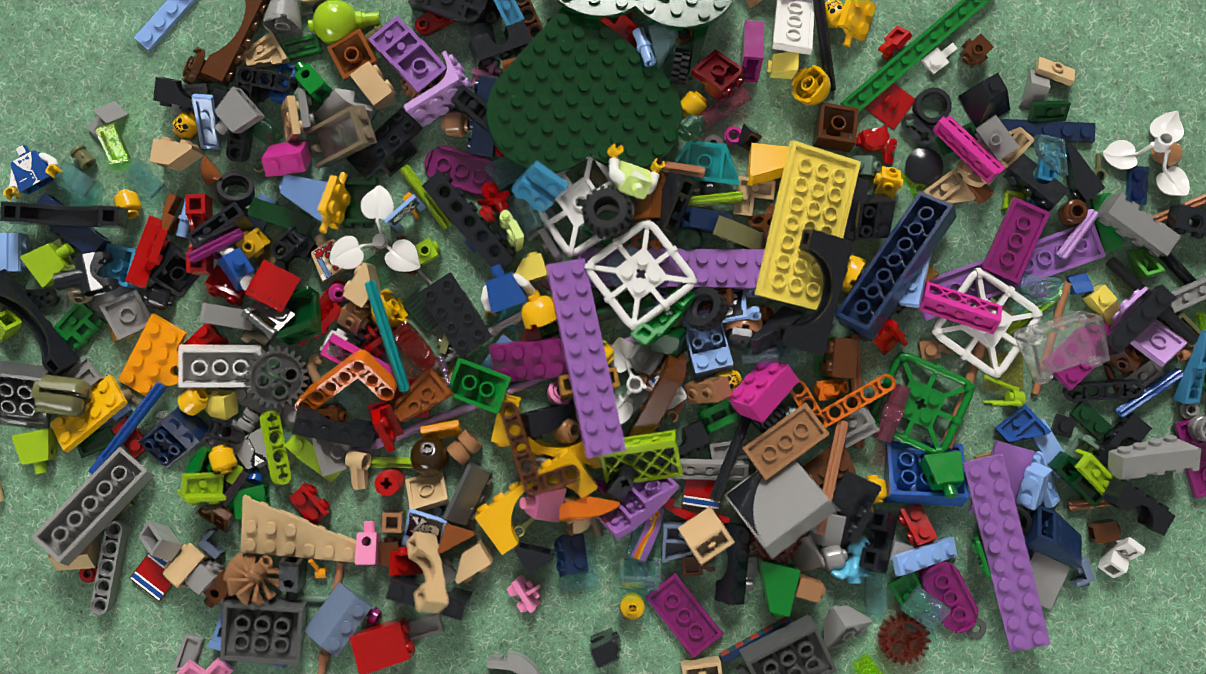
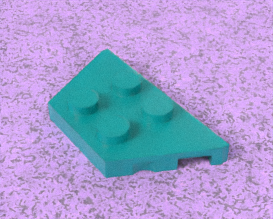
[675,140,740,185]

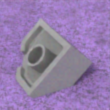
[824,605,873,649]

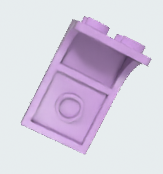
[404,51,473,127]
[1110,286,1188,367]

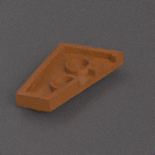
[391,367,455,422]

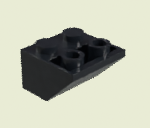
[853,194,896,239]

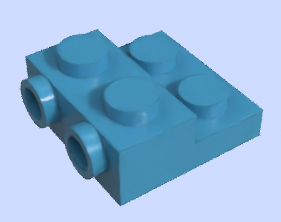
[511,161,569,212]
[99,243,139,289]

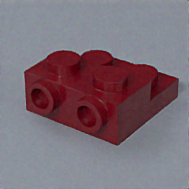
[691,49,745,101]

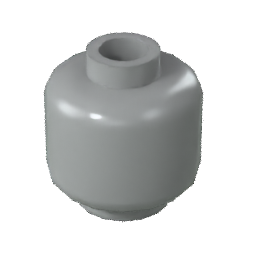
[820,545,848,572]

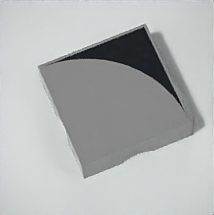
[724,460,836,559]

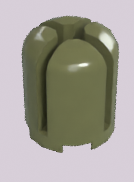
[31,374,92,417]

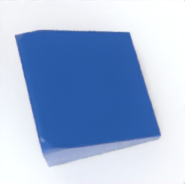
[1067,273,1094,295]

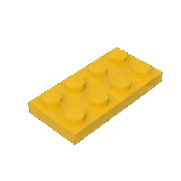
[50,374,128,453]

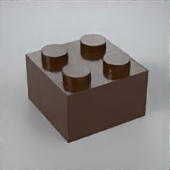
[819,337,858,379]

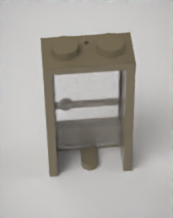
[304,105,377,168]

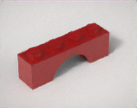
[185,194,214,275]

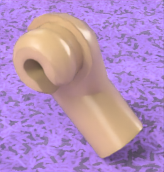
[306,354,324,383]

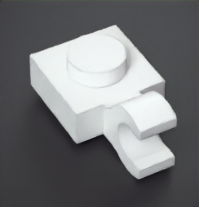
[921,43,957,75]

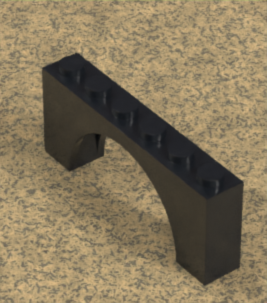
[774,229,853,356]

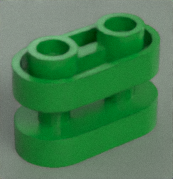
[697,397,741,433]

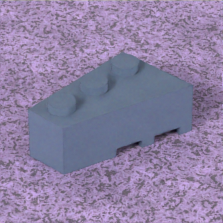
[661,521,693,563]

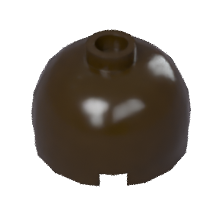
[410,437,449,477]

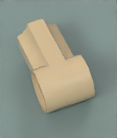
[345,450,371,490]

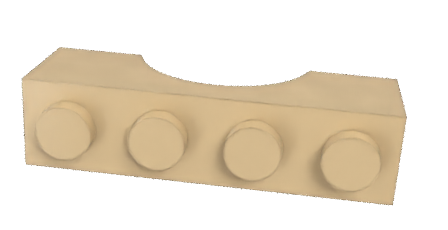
[406,531,448,614]

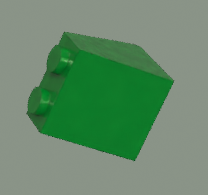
[757,555,801,618]

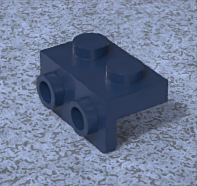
[554,534,589,577]

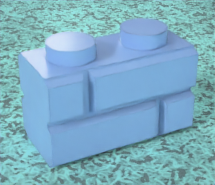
[0,233,31,273]
[1016,462,1052,510]

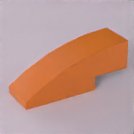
[559,496,620,521]

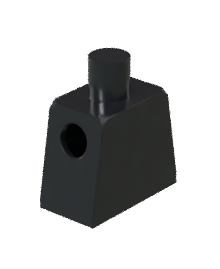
[279,556,308,600]

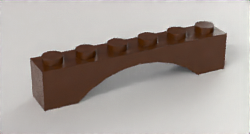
[201,0,270,88]

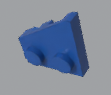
[995,404,1051,443]

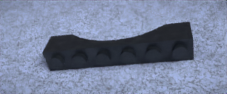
[0,201,128,229]
[0,269,80,376]

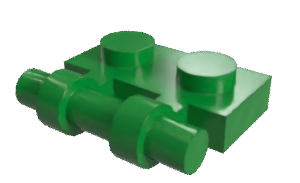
[54,303,105,350]

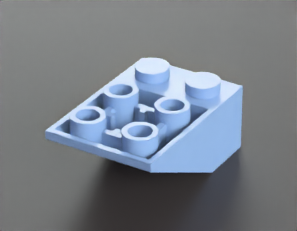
[681,313,733,379]

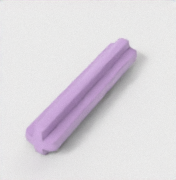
[1057,209,1098,259]

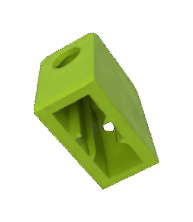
[20,243,74,288]
[12,428,57,474]

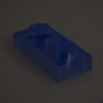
[1125,166,1149,206]

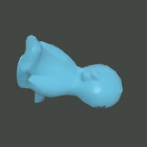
[830,536,871,584]

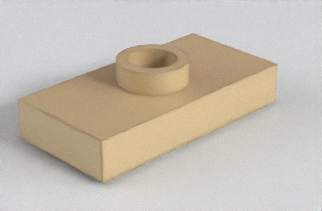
[1035,56,1075,86]

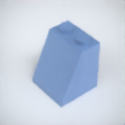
[279,174,328,222]

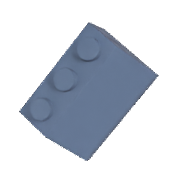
[304,581,372,657]

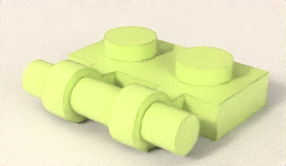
[500,210,524,252]

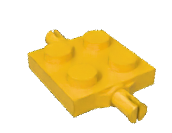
[838,0,876,47]
[317,172,351,234]

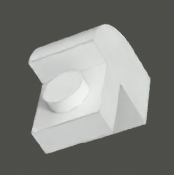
[1098,537,1145,578]

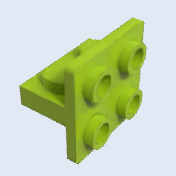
[177,472,226,505]

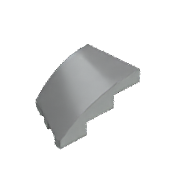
[314,88,373,136]

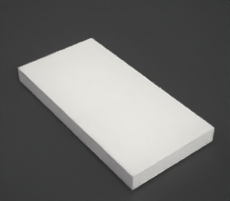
[772,0,814,55]

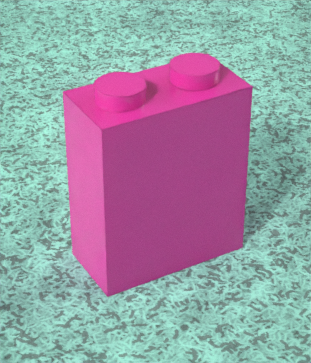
[261,139,312,177]

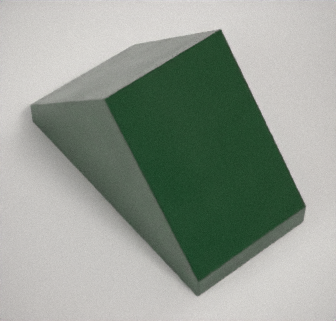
[649,327,687,356]

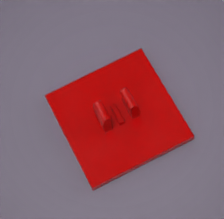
[864,83,915,130]

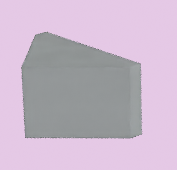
[1020,69,1051,109]

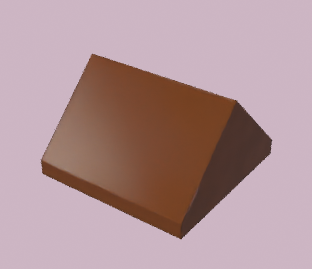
[327,28,378,81]
[438,523,477,554]

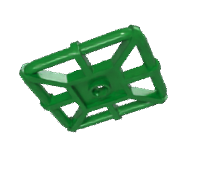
[869,351,976,454]

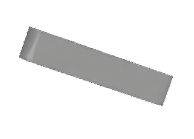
[90,518,129,615]

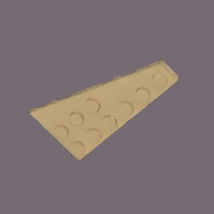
[241,495,357,562]

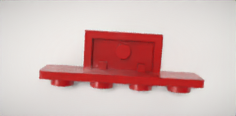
[125,215,168,288]
[297,278,346,347]

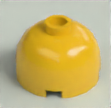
[791,65,831,106]
[842,255,866,295]
[371,289,408,328]
[521,293,557,329]

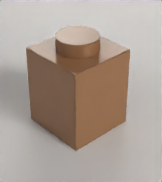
[382,510,406,533]

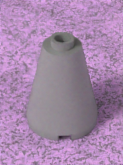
[263,0,302,36]

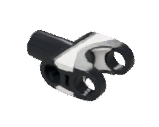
[53,252,120,297]

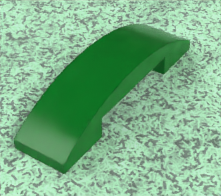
[630,285,695,347]

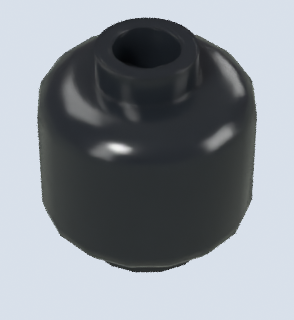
[143,283,175,311]

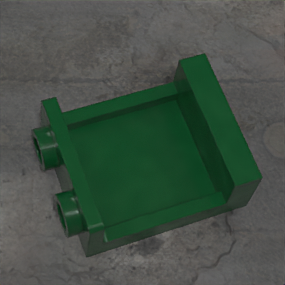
[338,176,379,228]
[277,286,322,345]

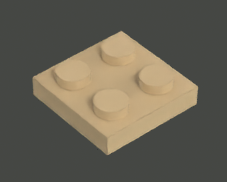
[280,95,303,142]
[405,471,450,512]

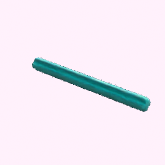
[365,280,410,392]

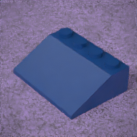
[884,440,969,507]

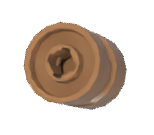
[447,429,483,466]

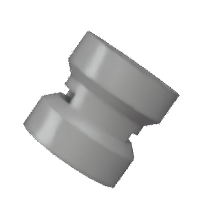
[236,407,261,433]

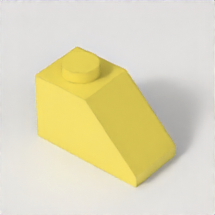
[766,52,799,79]
[515,252,548,283]
[1082,284,1120,326]
[202,387,239,421]

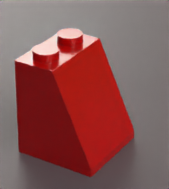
[349,617,415,674]

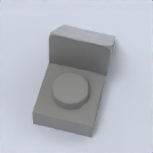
[86,101,129,141]

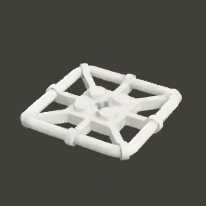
[535,156,635,258]
[584,219,697,330]
[932,268,1043,378]

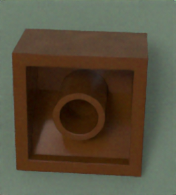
[812,102,859,153]

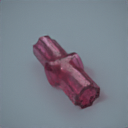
[695,86,752,131]
[874,383,911,443]

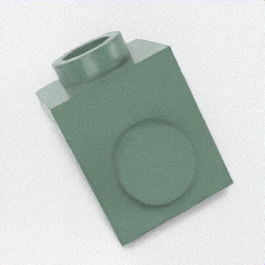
[851,155,881,178]
[1064,434,1100,463]

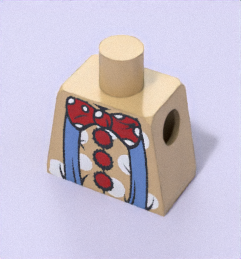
[311,234,347,282]

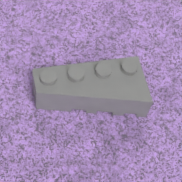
[1097,192,1181,257]
[1108,435,1201,480]

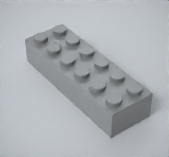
[31,447,155,566]

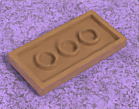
[742,402,829,480]

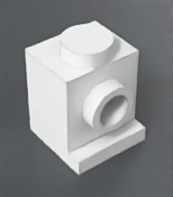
[319,328,351,359]

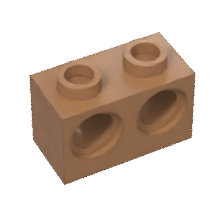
[684,376,732,404]
[795,572,825,603]

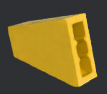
[747,143,789,186]

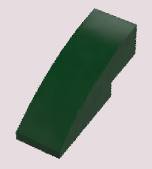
[247,197,313,235]
[1048,451,1102,508]

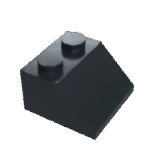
[149,240,200,298]

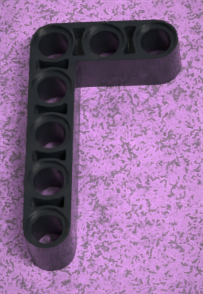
[226,67,298,162]

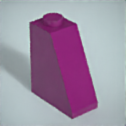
[740,20,764,83]

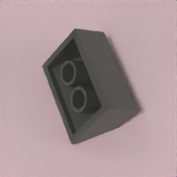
[443,462,494,526]

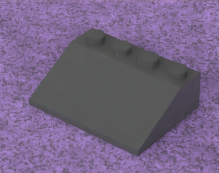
[0,361,51,428]
[220,595,308,666]
[740,614,837,674]

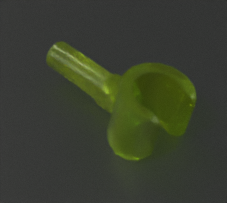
[901,174,925,195]

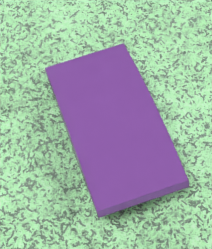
[368,15,447,93]
[968,440,1035,514]
[599,469,679,540]

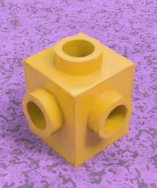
[873,166,903,199]
[235,227,271,259]

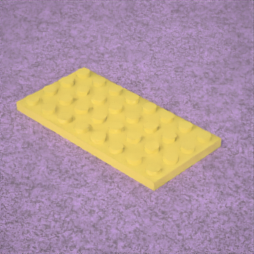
[754,141,861,310]

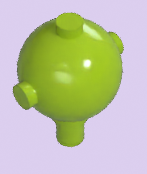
[308,0,381,45]

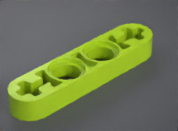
[260,410,291,485]

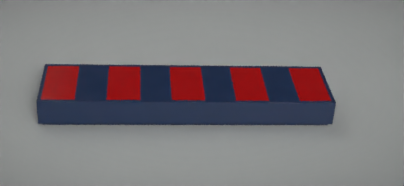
[720,616,791,664]

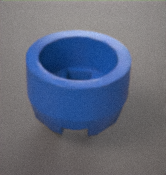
[246,469,263,485]

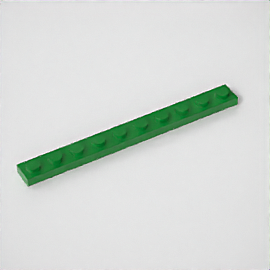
[840,0,990,112]

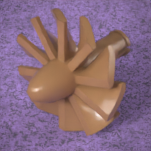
[223,552,279,605]

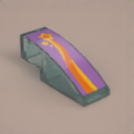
[626,506,666,565]

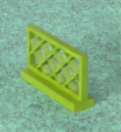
[599,430,683,484]

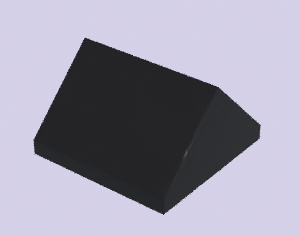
[514,542,555,574]

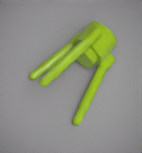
[983,374,1026,407]

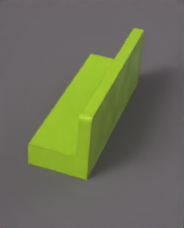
[1075,449,1115,495]

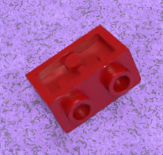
[205,265,245,306]
[872,319,908,355]
[371,404,404,452]
[288,483,332,525]
[897,504,938,548]
[389,547,424,575]

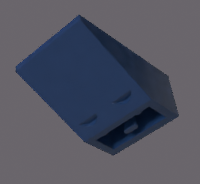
[138,406,209,468]
[1026,506,1082,568]

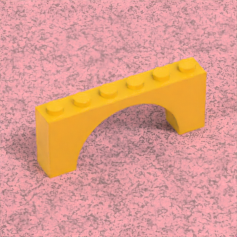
[491,394,606,469]
[475,447,598,555]

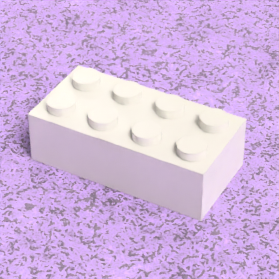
[178,344,261,387]

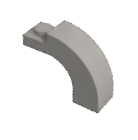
[487,650,541,674]

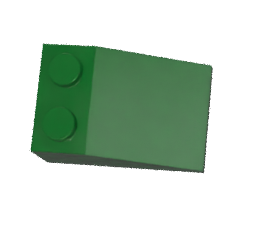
[448,358,512,414]

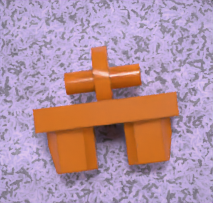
[814,378,849,401]

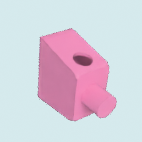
[520,483,567,522]
[355,521,381,565]

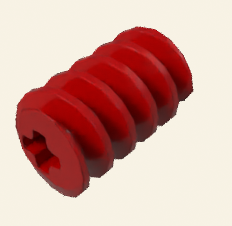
[374,468,405,496]

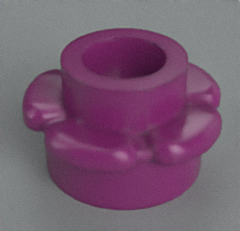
[365,606,382,625]

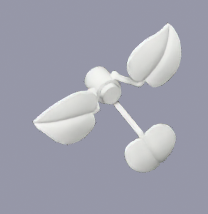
[1102,111,1190,196]
[330,186,420,272]
[611,337,687,424]

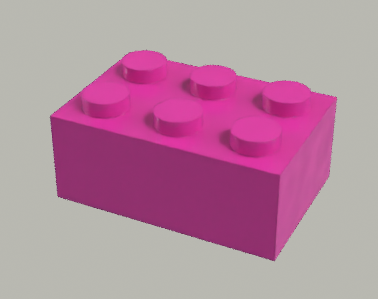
[728,358,799,423]

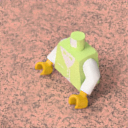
[608,143,665,199]

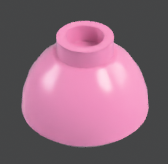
[547,380,572,405]

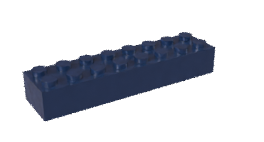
[835,191,957,341]

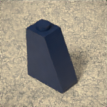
[679,207,733,234]

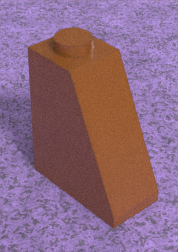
[634,170,668,222]

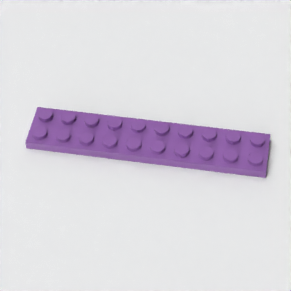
[921,222,1106,321]
[578,248,765,289]
[546,258,626,459]
[962,453,1051,652]

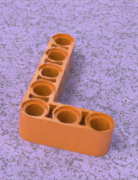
[295,350,398,411]
[790,374,896,428]

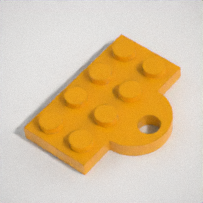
[118,314,188,396]

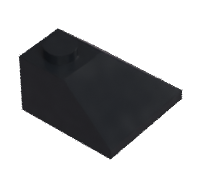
[958,73,1010,128]

